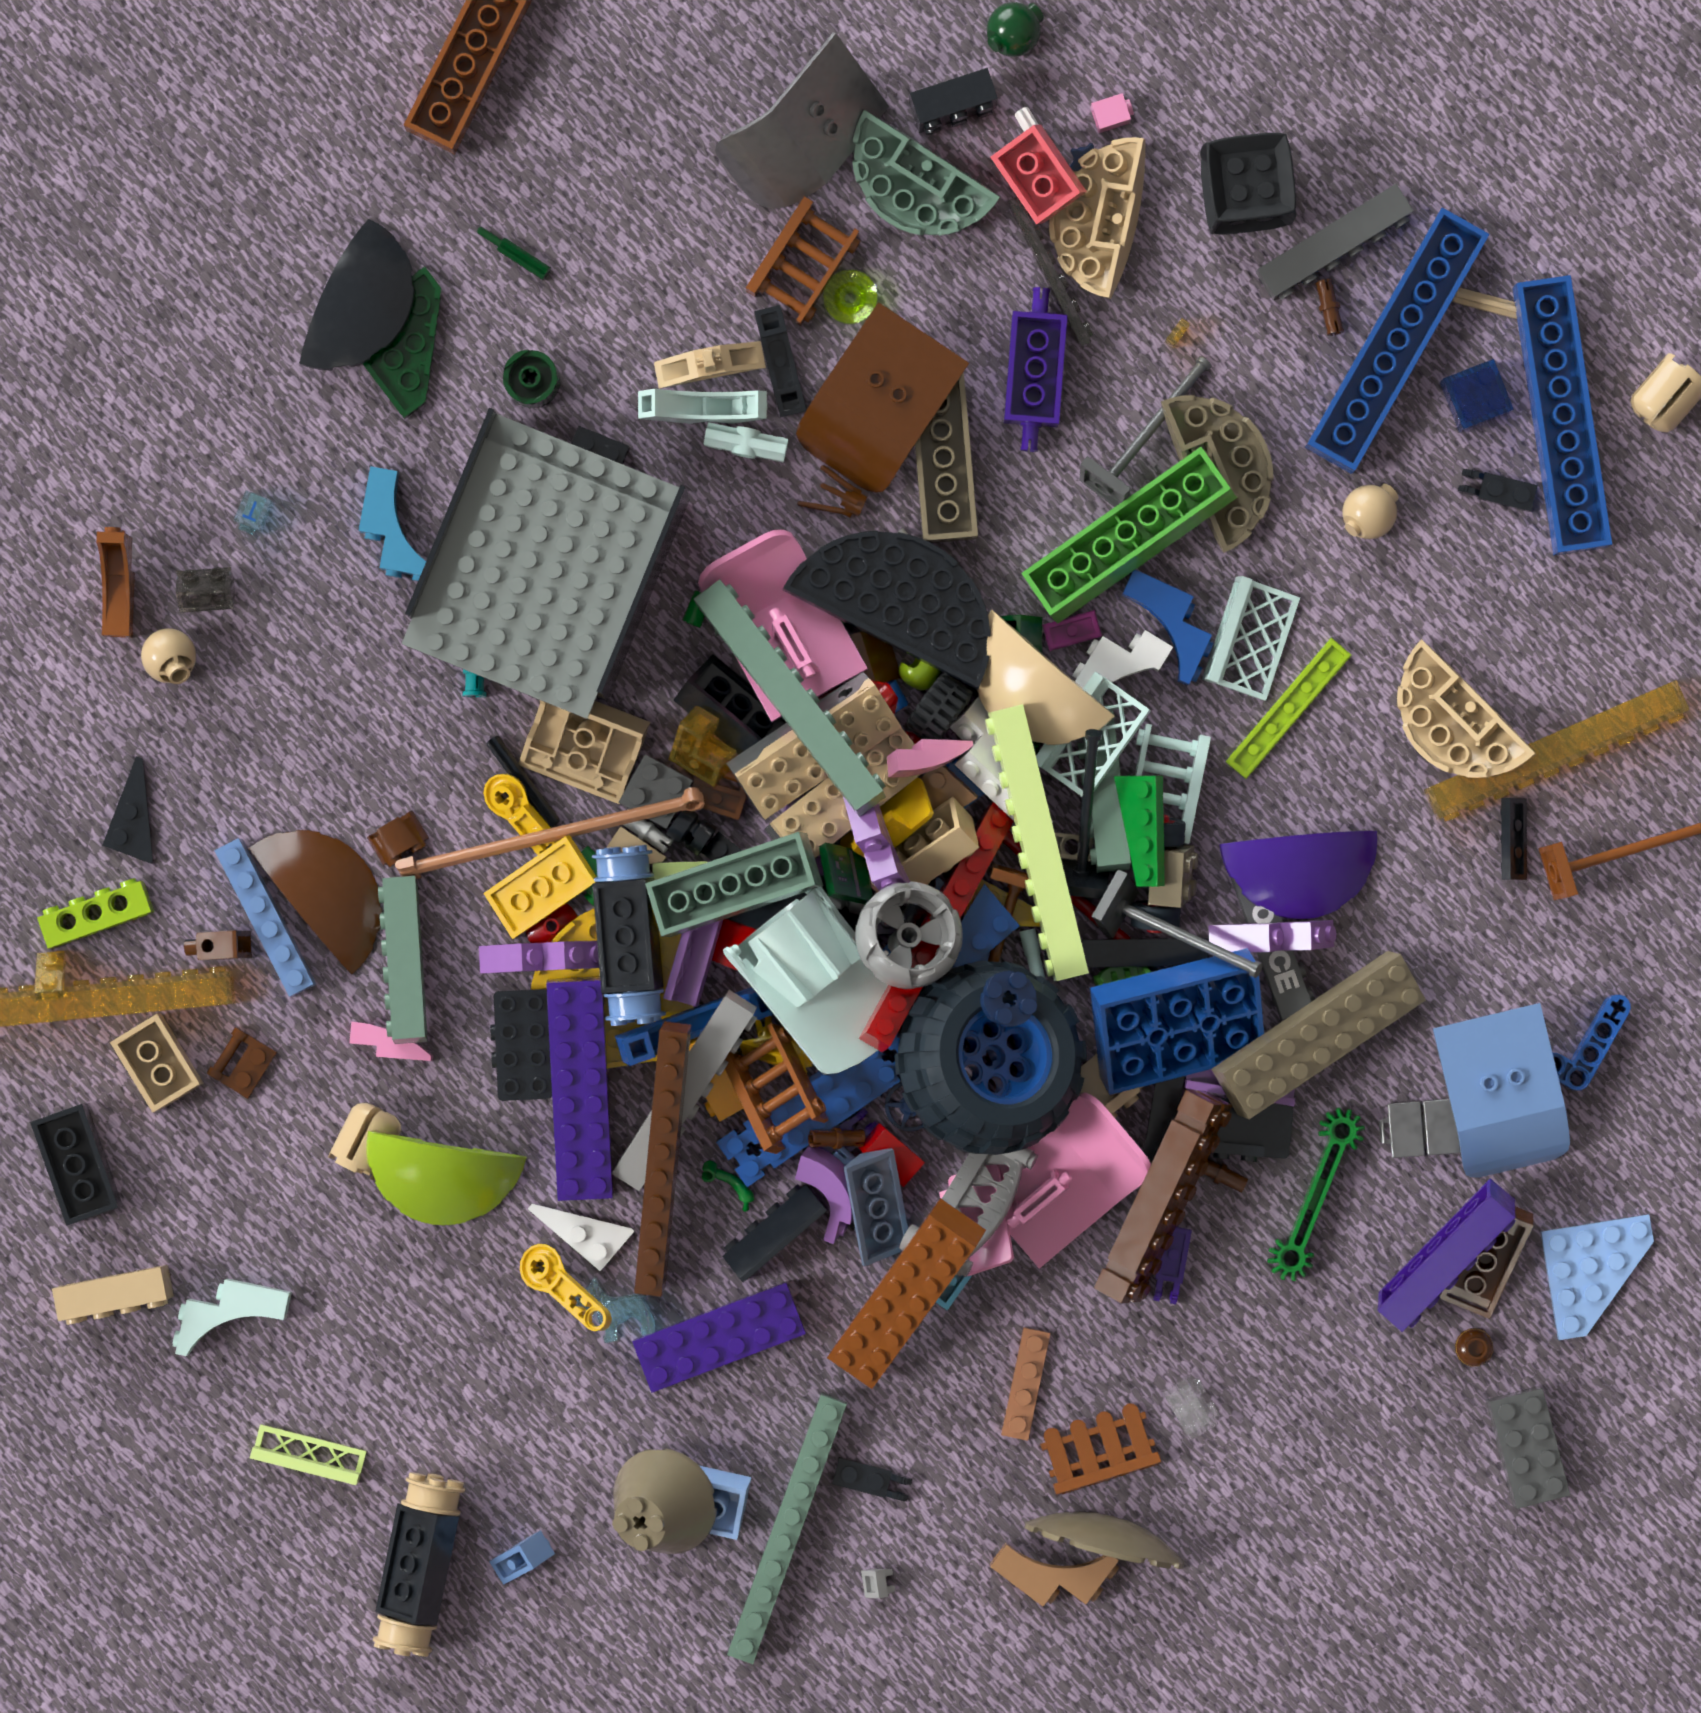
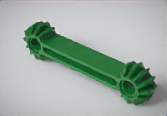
[1267,1107,1365,1281]

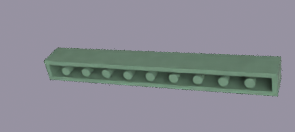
[694,579,886,817]
[727,1393,847,1664]

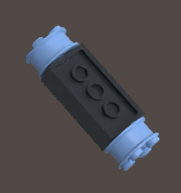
[592,845,666,1026]

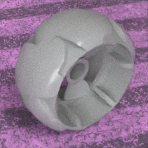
[855,882,963,989]

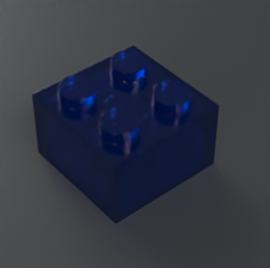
[1439,359,1514,433]

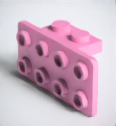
[939,1165,1014,1276]

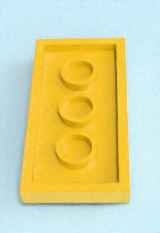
[483,835,596,939]

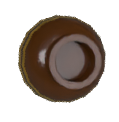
[1455,1328,1493,1367]

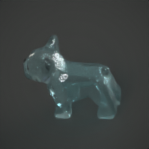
[575,1277,655,1343]

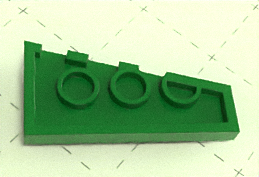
[1114,776,1165,887]

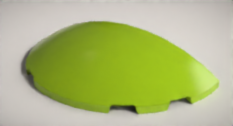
[366,1131,527,1225]

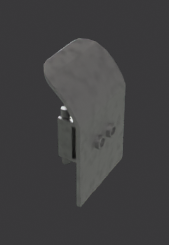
[715,32,889,209]

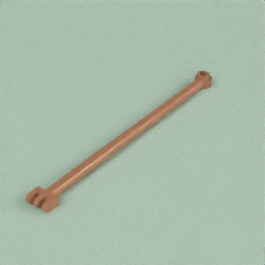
[395,787,705,879]

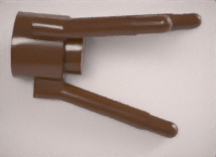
[797,465,868,518]

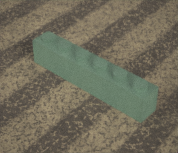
[1077,705,1131,873]
[378,876,428,1044]

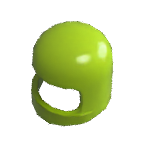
[899,659,942,690]

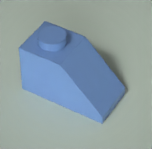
[489,1530,555,1585]

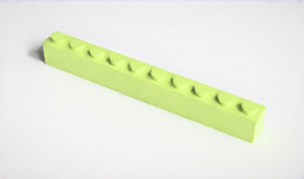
[985,704,1089,981]

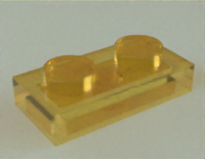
[34,951,66,1000]

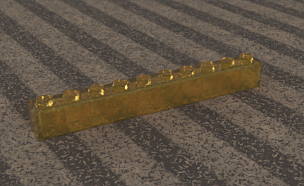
[1424,680,1690,822]
[0,966,236,1027]

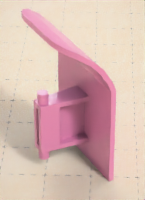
[698,530,868,722]
[998,1092,1151,1269]

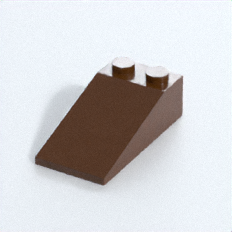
[1440,1206,1533,1319]

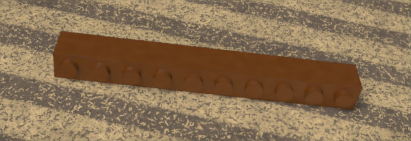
[634,1021,692,1297]

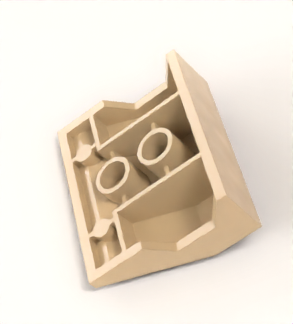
[518,700,650,804]

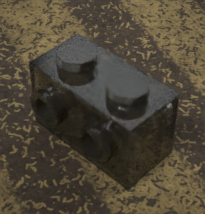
[175,567,235,613]

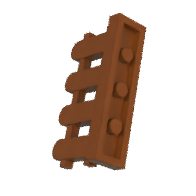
[1040,1403,1161,1496]

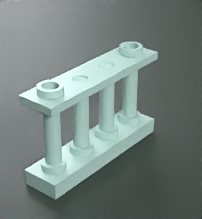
[1135,724,1211,845]

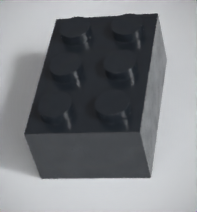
[909,67,998,135]

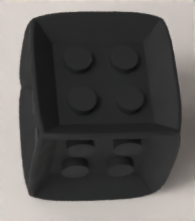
[1200,133,1297,235]

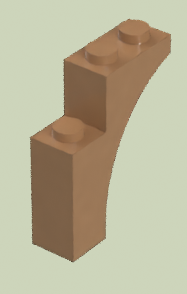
[990,1543,1119,1606]

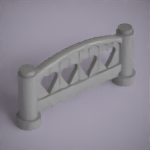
[899,1148,1038,1277]

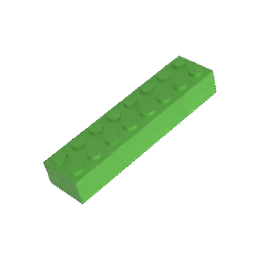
[1021,447,1237,624]

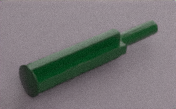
[477,227,551,281]

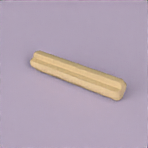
[1452,287,1517,319]

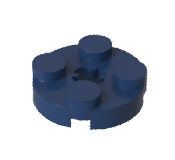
[980,971,1037,1027]

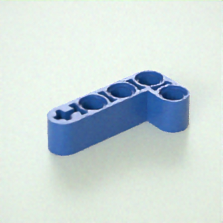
[1552,995,1631,1091]

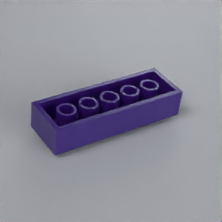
[1377,1178,1516,1332]
[632,1281,806,1393]

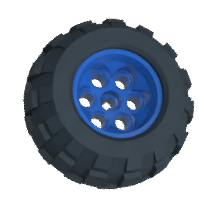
[895,961,1087,1155]

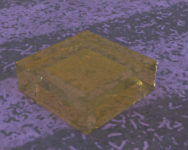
[1164,318,1190,348]

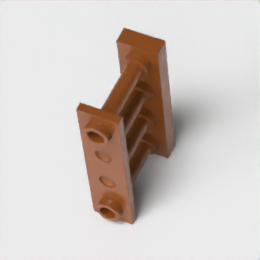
[746,196,861,326]
[724,1023,829,1154]

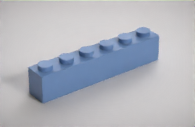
[214,838,317,997]

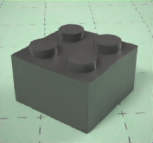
[619,755,693,830]

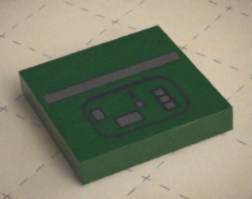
[819,842,873,905]

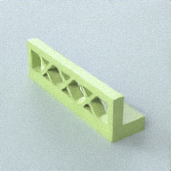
[250,1424,367,1485]

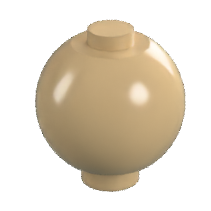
[1342,484,1399,539]
[141,628,196,684]

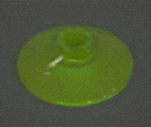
[823,270,877,324]

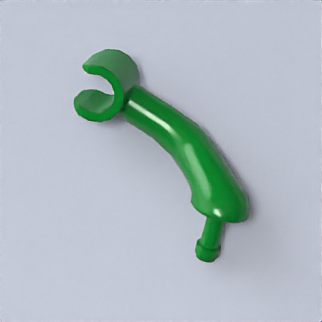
[702,1160,755,1212]

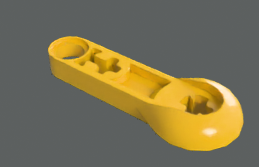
[483,773,559,855]
[520,1244,612,1331]

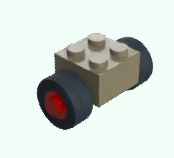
[1131,814,1198,933]

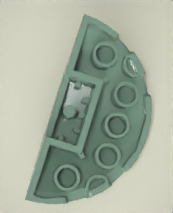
[852,110,1001,236]

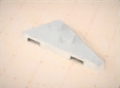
[528,1204,635,1271]

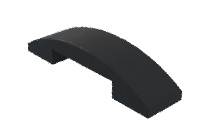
[754,305,806,418]

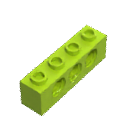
[37,878,155,949]

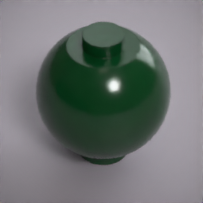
[987,2,1044,57]

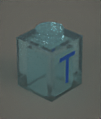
[233,490,274,535]

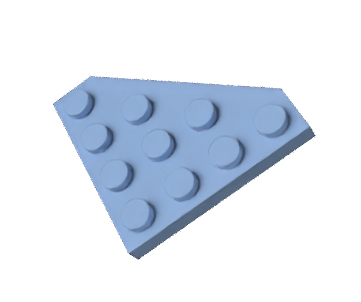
[1540,1214,1654,1340]

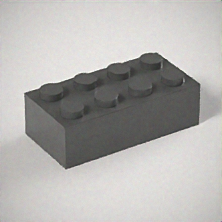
[1486,1386,1570,1509]

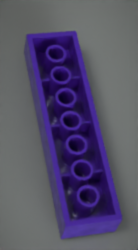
[546,976,613,1201]

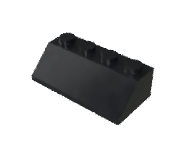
[673,654,786,755]
[722,1184,827,1283]

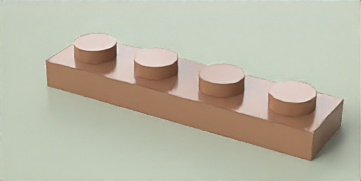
[1001,1327,1050,1441]

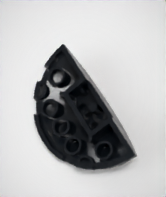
[299,219,415,371]

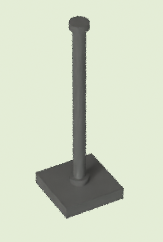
[1079,356,1212,507]
[1092,870,1263,978]

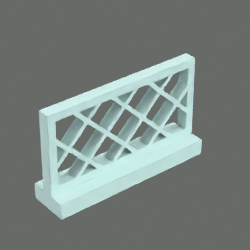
[1202,576,1300,701]
[1036,672,1151,796]

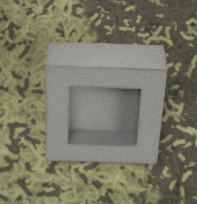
[861,1569,895,1598]

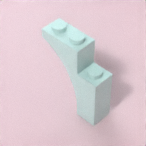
[638,389,767,424]
[172,1279,292,1356]

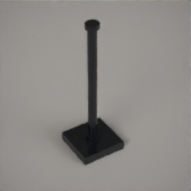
[1061,729,1109,899]

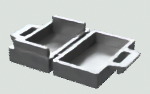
[1379,1099,1461,1158]

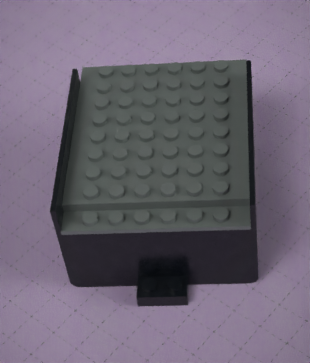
[402,408,690,719]

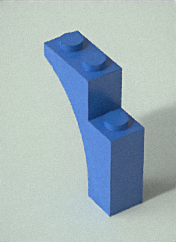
[1121,569,1214,686]

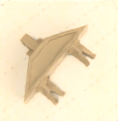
[654,341,766,389]

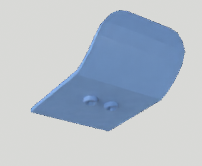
[1432,1003,1570,1178]

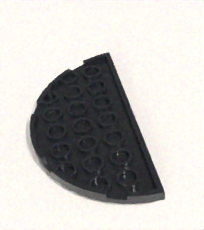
[783,530,990,690]

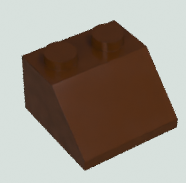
[846,631,901,683]

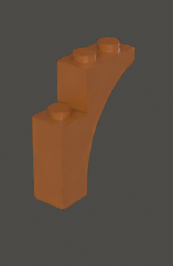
[96,527,135,638]

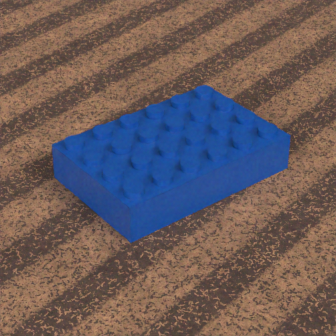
[1090,948,1264,1095]

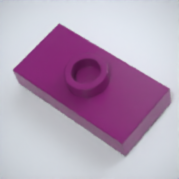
[1042,610,1102,652]

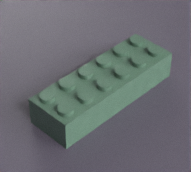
[645,832,823,937]

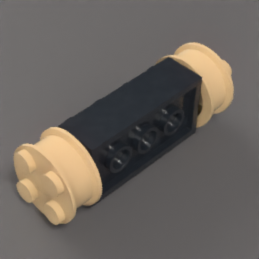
[373,1472,465,1657]

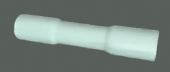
[1019,928,1045,978]

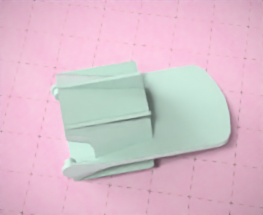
[723,887,888,1074]

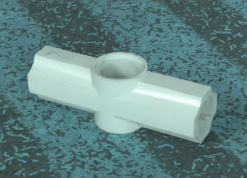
[704,422,788,463]

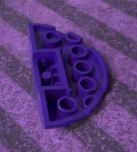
[1219,831,1377,919]

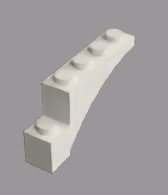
[1072,630,1173,688]
[950,697,1053,822]

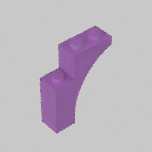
[843,797,911,891]
[1209,920,1336,952]
[479,941,599,974]

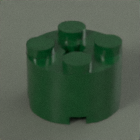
[503,350,561,409]

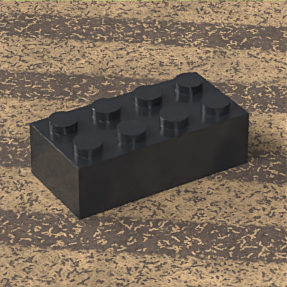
[30,1103,123,1226]

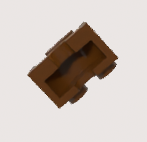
[367,810,429,868]

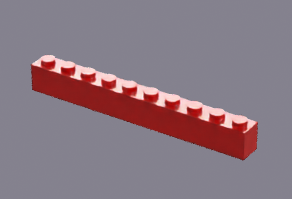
[859,802,1013,1052]

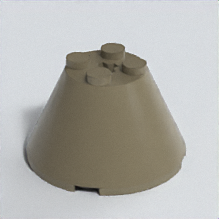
[612,1449,717,1554]

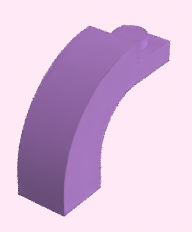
[795,1146,853,1244]

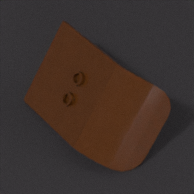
[796,302,969,493]

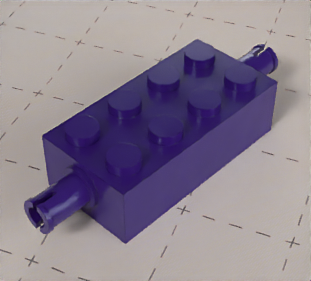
[1004,287,1067,452]

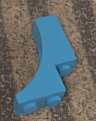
[359,466,426,582]

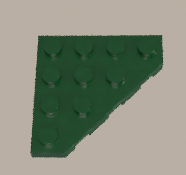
[363,266,442,419]

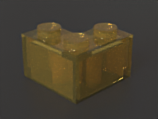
[668,705,736,787]

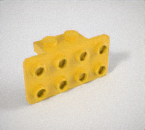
[840,777,934,870]

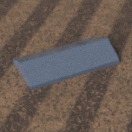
[844,1148,908,1267]

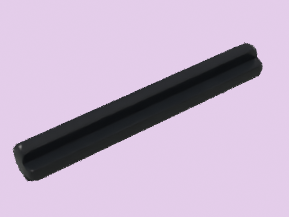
[486,736,560,828]

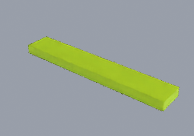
[1225,638,1352,779]

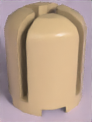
[1630,353,1701,432]
[328,1103,401,1181]

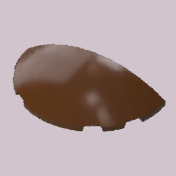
[248,830,382,975]

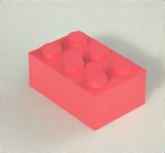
[991,124,1087,224]

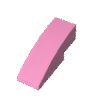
[887,739,973,778]
[350,1022,433,1061]

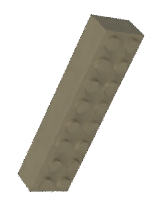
[1212,951,1426,1119]

